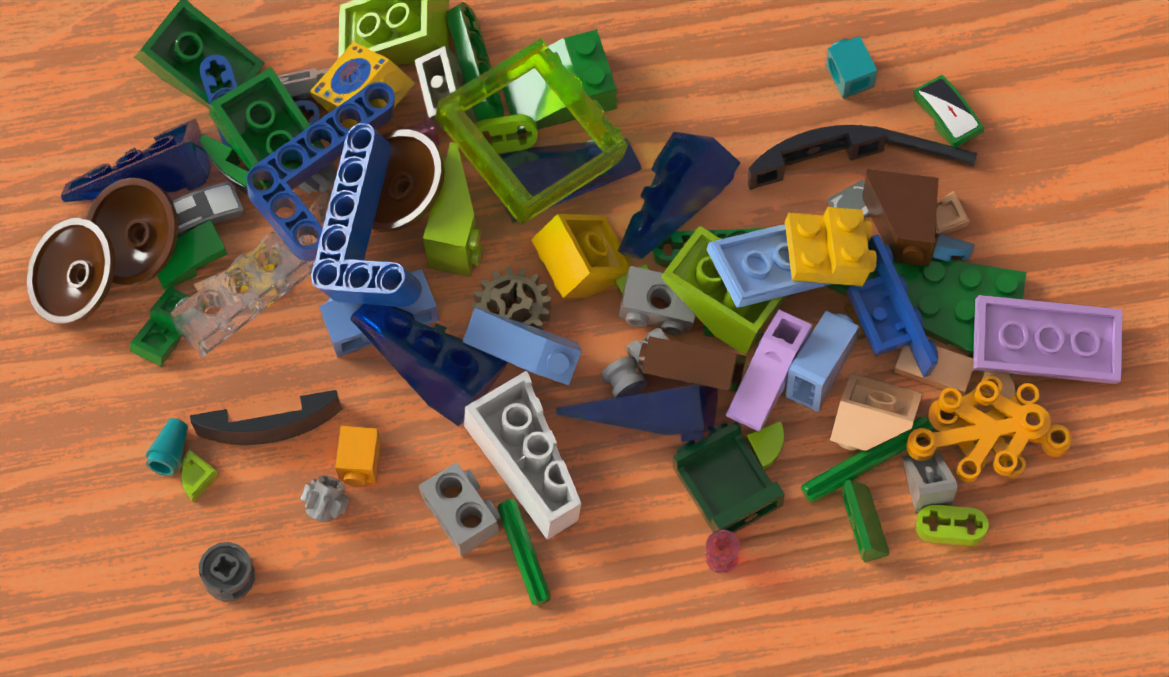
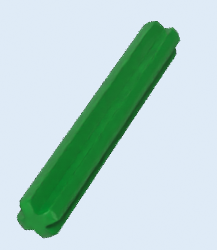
[801,417,934,502]

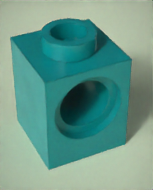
[826,36,877,99]

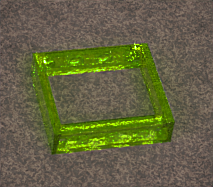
[435,38,628,225]

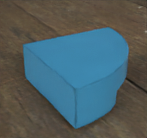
[932,234,975,261]

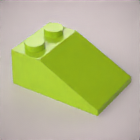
[338,0,449,65]
[423,142,483,277]
[661,225,786,355]

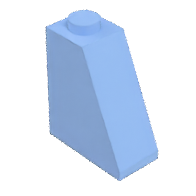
[785,311,859,413]

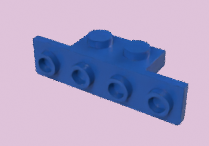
[846,234,938,378]

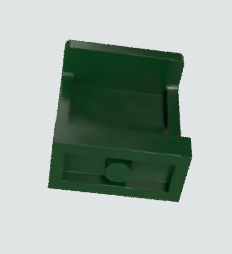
[673,421,785,541]

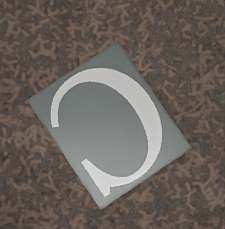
[826,180,870,217]

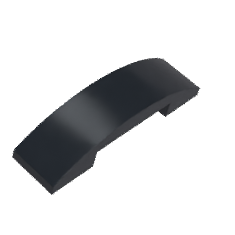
[747,125,887,190]
[190,390,342,445]

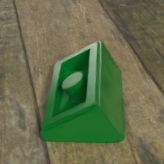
[841,480,890,562]

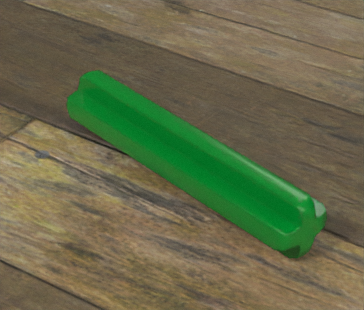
[497,499,551,606]

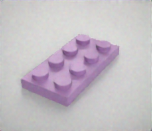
[973,295,1122,384]

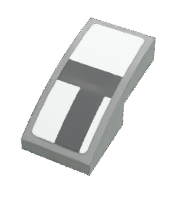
[172,181,244,237]

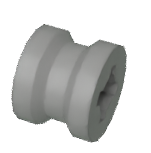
[601,356,647,401]

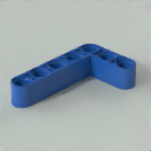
[246,82,395,261]
[311,123,422,307]

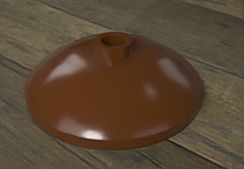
[372,129,445,232]
[86,178,179,286]
[27,218,115,325]

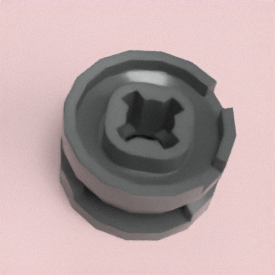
[199,542,255,602]

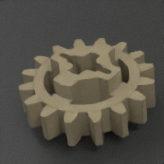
[472,267,552,330]

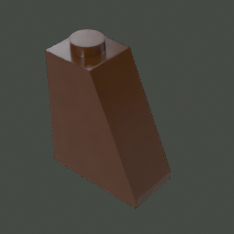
[862,169,939,266]
[639,336,747,392]

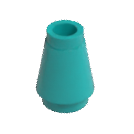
[146,418,188,476]

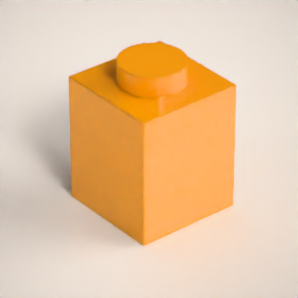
[335,426,382,486]

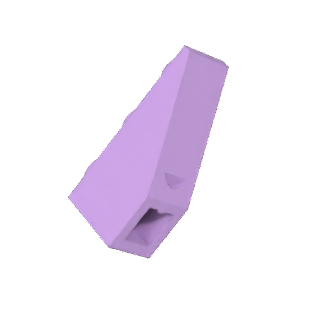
[726,310,812,432]

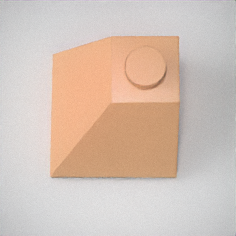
[830,373,922,451]

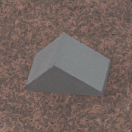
[902,451,957,513]

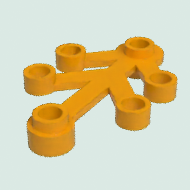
[928,375,1072,478]
[906,381,1051,483]

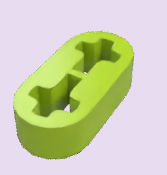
[471,114,538,155]
[915,505,989,546]

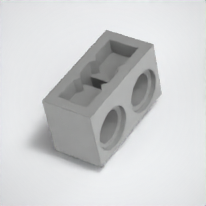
[419,462,500,557]

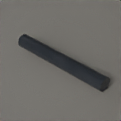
[874,126,977,166]

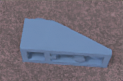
[462,307,582,385]

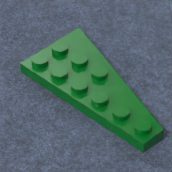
[826,257,1026,376]

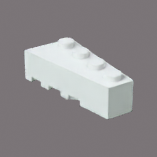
[464,371,581,540]

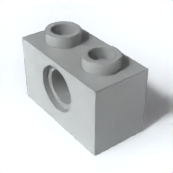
[618,266,695,335]

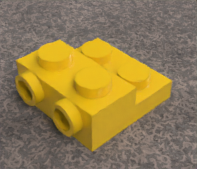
[785,207,877,286]

